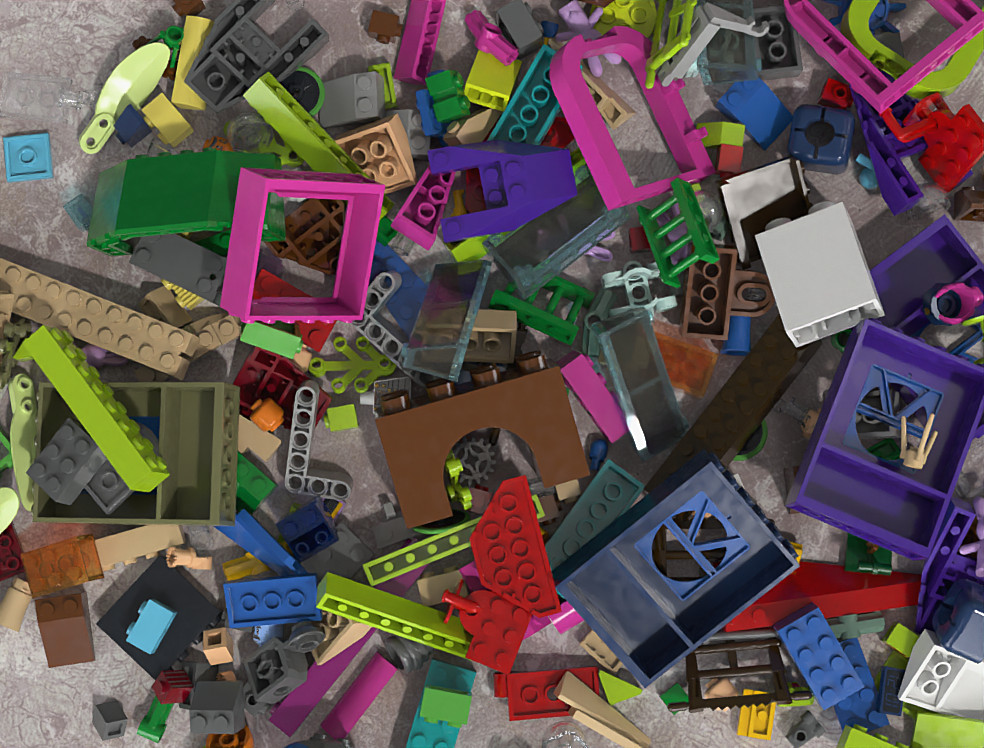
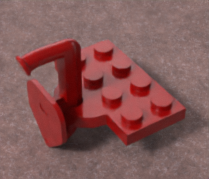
[879,92,984,195]
[441,579,532,675]

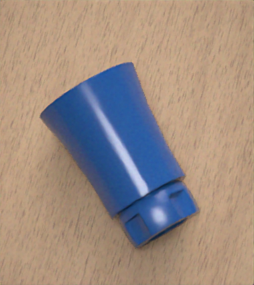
[720,315,751,356]

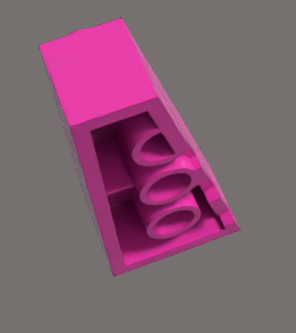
[390,165,456,251]
[556,350,634,443]

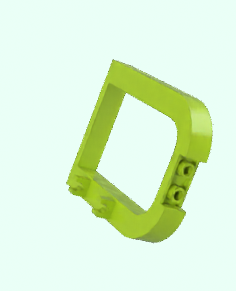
[841,0,984,99]

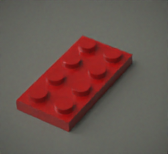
[252,268,337,353]

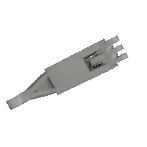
[655,2,770,87]

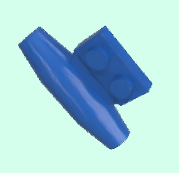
[415,70,459,148]

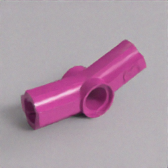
[464,10,519,66]

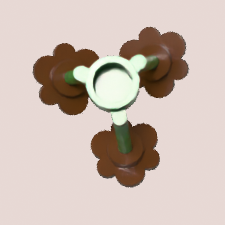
[132,26,184,81]

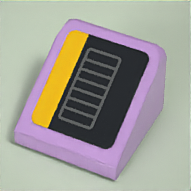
[314,498,347,523]

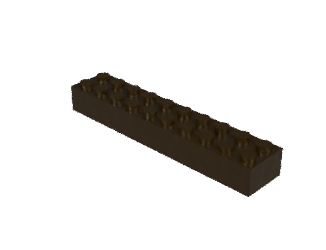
[643,313,822,523]

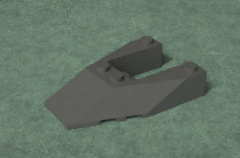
[184,0,329,113]

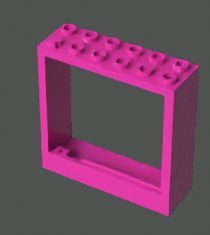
[220,167,385,324]

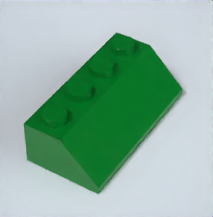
[236,451,278,515]

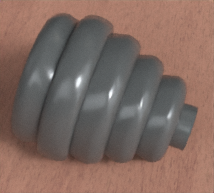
[385,633,434,674]

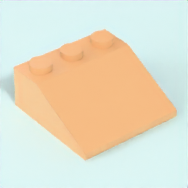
[334,113,418,194]

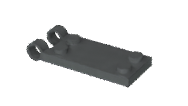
[129,234,227,307]

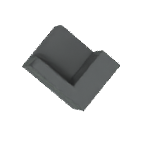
[92,701,128,741]

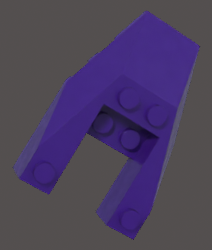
[849,71,974,216]
[427,140,578,243]
[914,497,984,634]

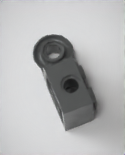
[243,621,325,704]

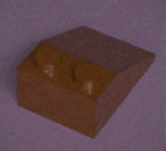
[953,187,984,222]
[35,592,96,668]

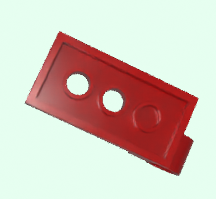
[493,666,600,721]

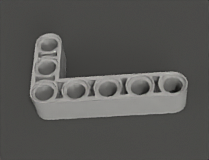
[351,270,441,388]
[285,380,354,500]

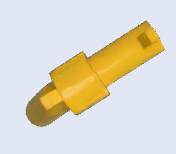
[451,189,467,217]

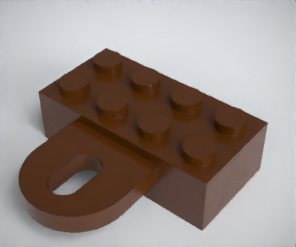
[679,242,775,340]

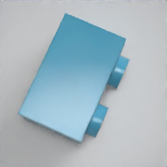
[126,599,177,654]

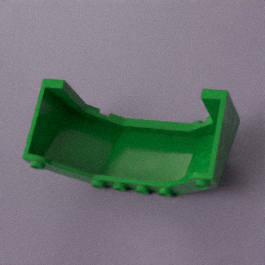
[87,148,286,257]

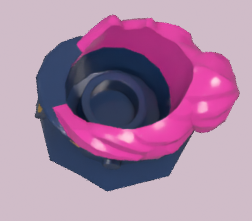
[922,282,984,326]

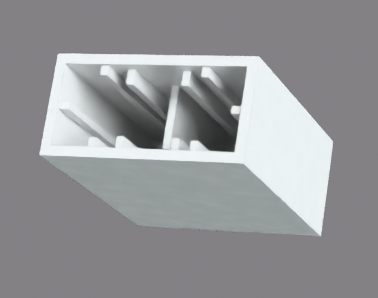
[755,201,885,348]

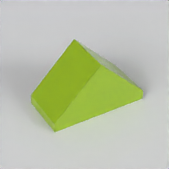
[598,669,643,705]

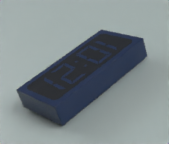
[876,666,906,716]

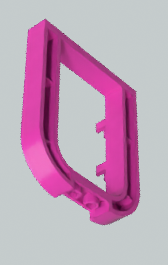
[783,0,984,114]
[549,26,716,211]

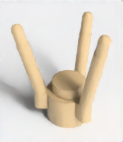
[899,413,938,469]

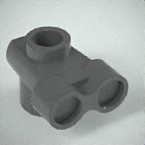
[785,710,826,748]

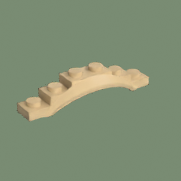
[134,312,241,382]

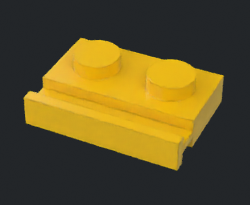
[736,688,776,741]

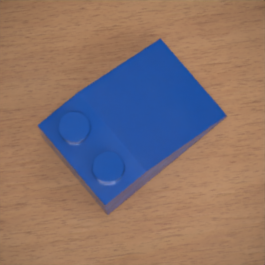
[715,68,793,151]

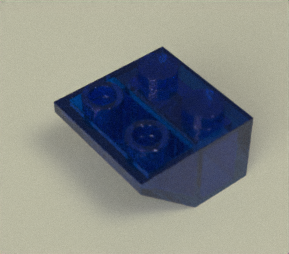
[275,495,339,563]

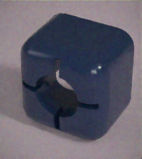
[787,104,855,175]
[932,578,984,664]

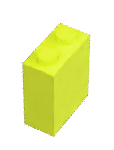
[464,50,522,112]

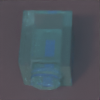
[63,194,93,232]

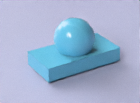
[854,153,878,189]

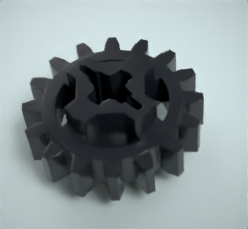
[452,436,496,486]

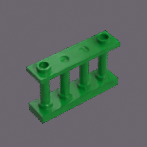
[636,178,720,288]
[488,256,595,346]

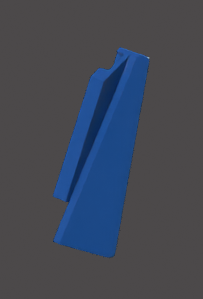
[213,509,309,576]

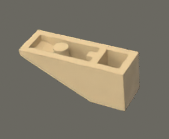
[443,107,502,146]

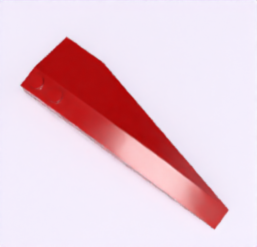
[713,561,922,632]

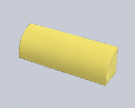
[171,16,214,111]

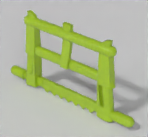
[645,0,697,89]

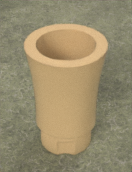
[0,577,36,632]

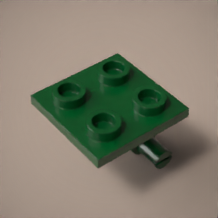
[844,533,892,575]

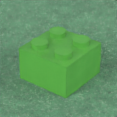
[420,684,472,728]

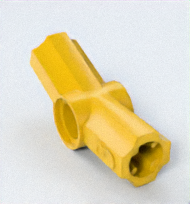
[222,541,293,581]

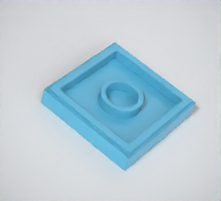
[3,133,54,183]

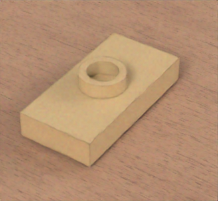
[579,629,623,675]

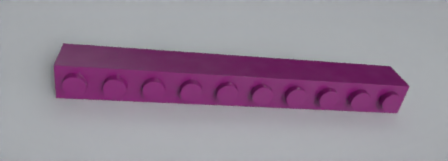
[269,537,429,737]

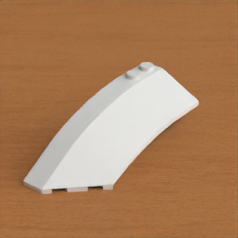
[898,629,984,720]

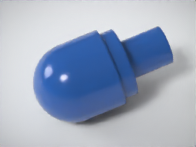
[588,439,608,471]

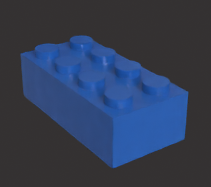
[773,602,864,710]

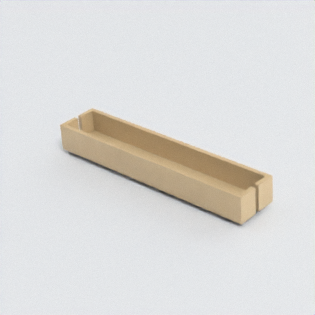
[0,258,200,381]

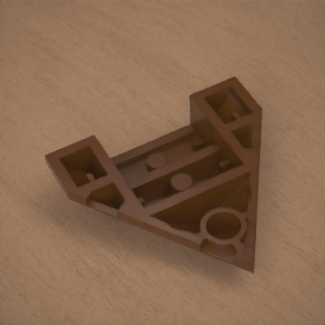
[264,198,346,275]

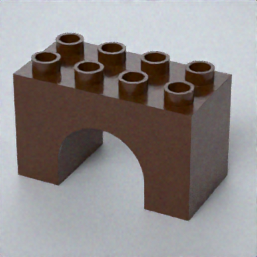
[375,350,590,529]

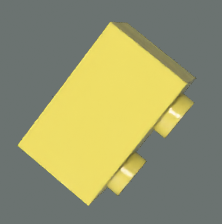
[141,93,194,148]

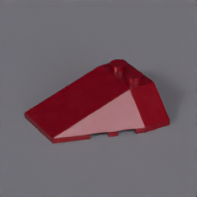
[232,346,332,429]

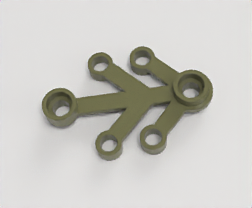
[0,318,32,389]

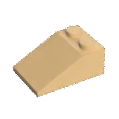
[309,610,372,665]

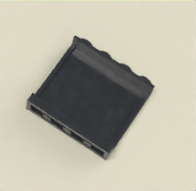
[96,555,223,680]

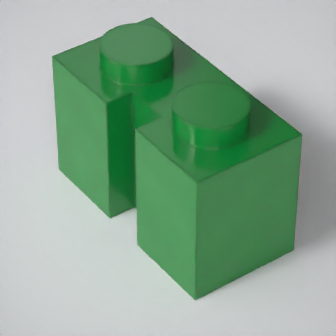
[425,70,471,123]

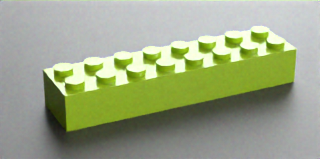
[23,325,170,492]

